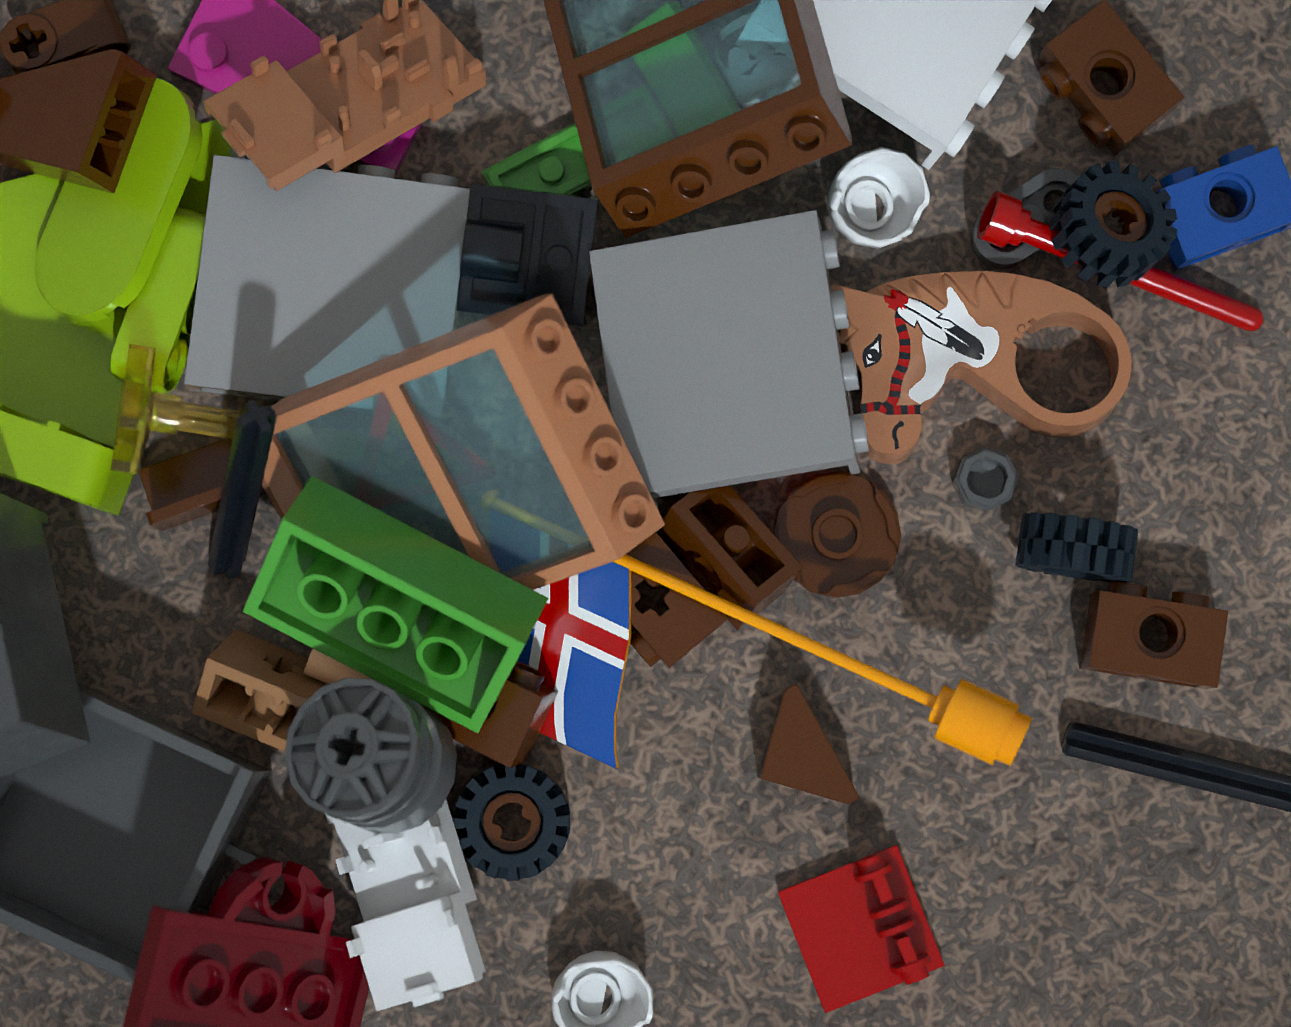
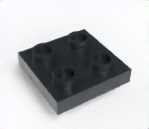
[457,183,598,326]

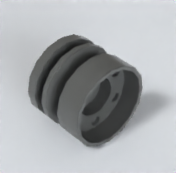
[285,678,457,834]

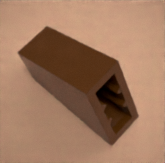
[0,49,157,194]

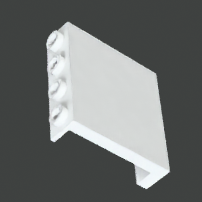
[737,0,1052,170]

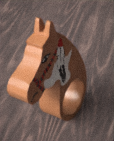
[831,271,1132,464]

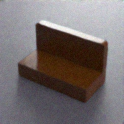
[138,436,267,531]

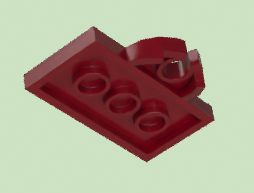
[122,857,369,1027]

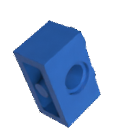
[1156,144,1291,271]

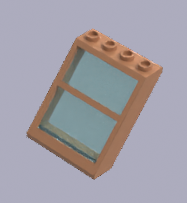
[233,294,665,590]

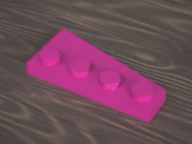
[167,0,422,178]

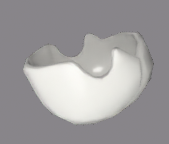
[827,147,930,249]
[551,951,653,1027]

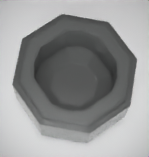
[952,447,1019,512]

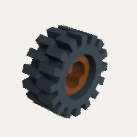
[1050,161,1177,288]
[1015,512,1138,583]
[453,764,571,881]

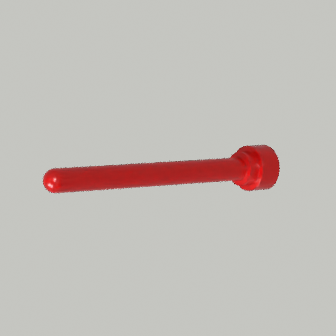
[977,191,1264,331]

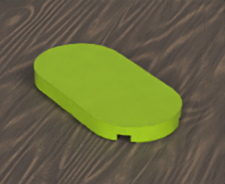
[35,78,203,322]

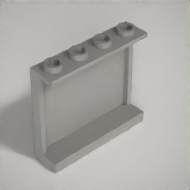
[184,149,470,422]
[589,210,869,507]

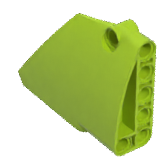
[0,119,233,516]

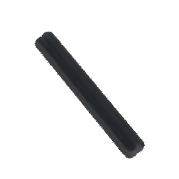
[208,401,277,579]
[1062,722,1291,812]

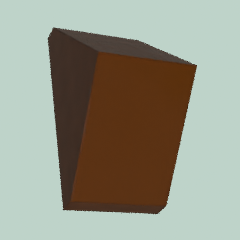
[758,684,860,804]

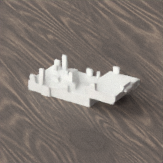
[326,746,486,1011]

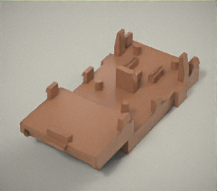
[203,0,486,191]

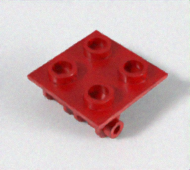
[777,845,945,1013]

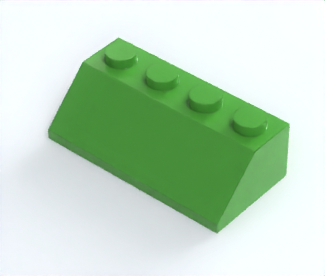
[243,476,548,733]

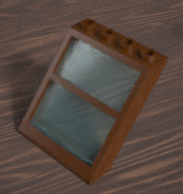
[543,0,852,238]

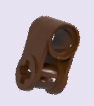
[0,0,131,74]

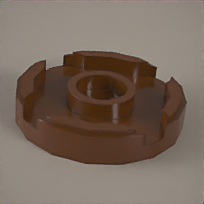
[774,471,901,598]

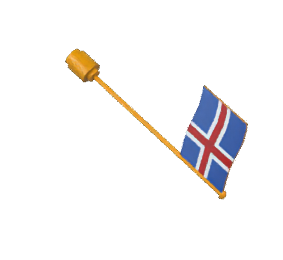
[481,488,1033,769]

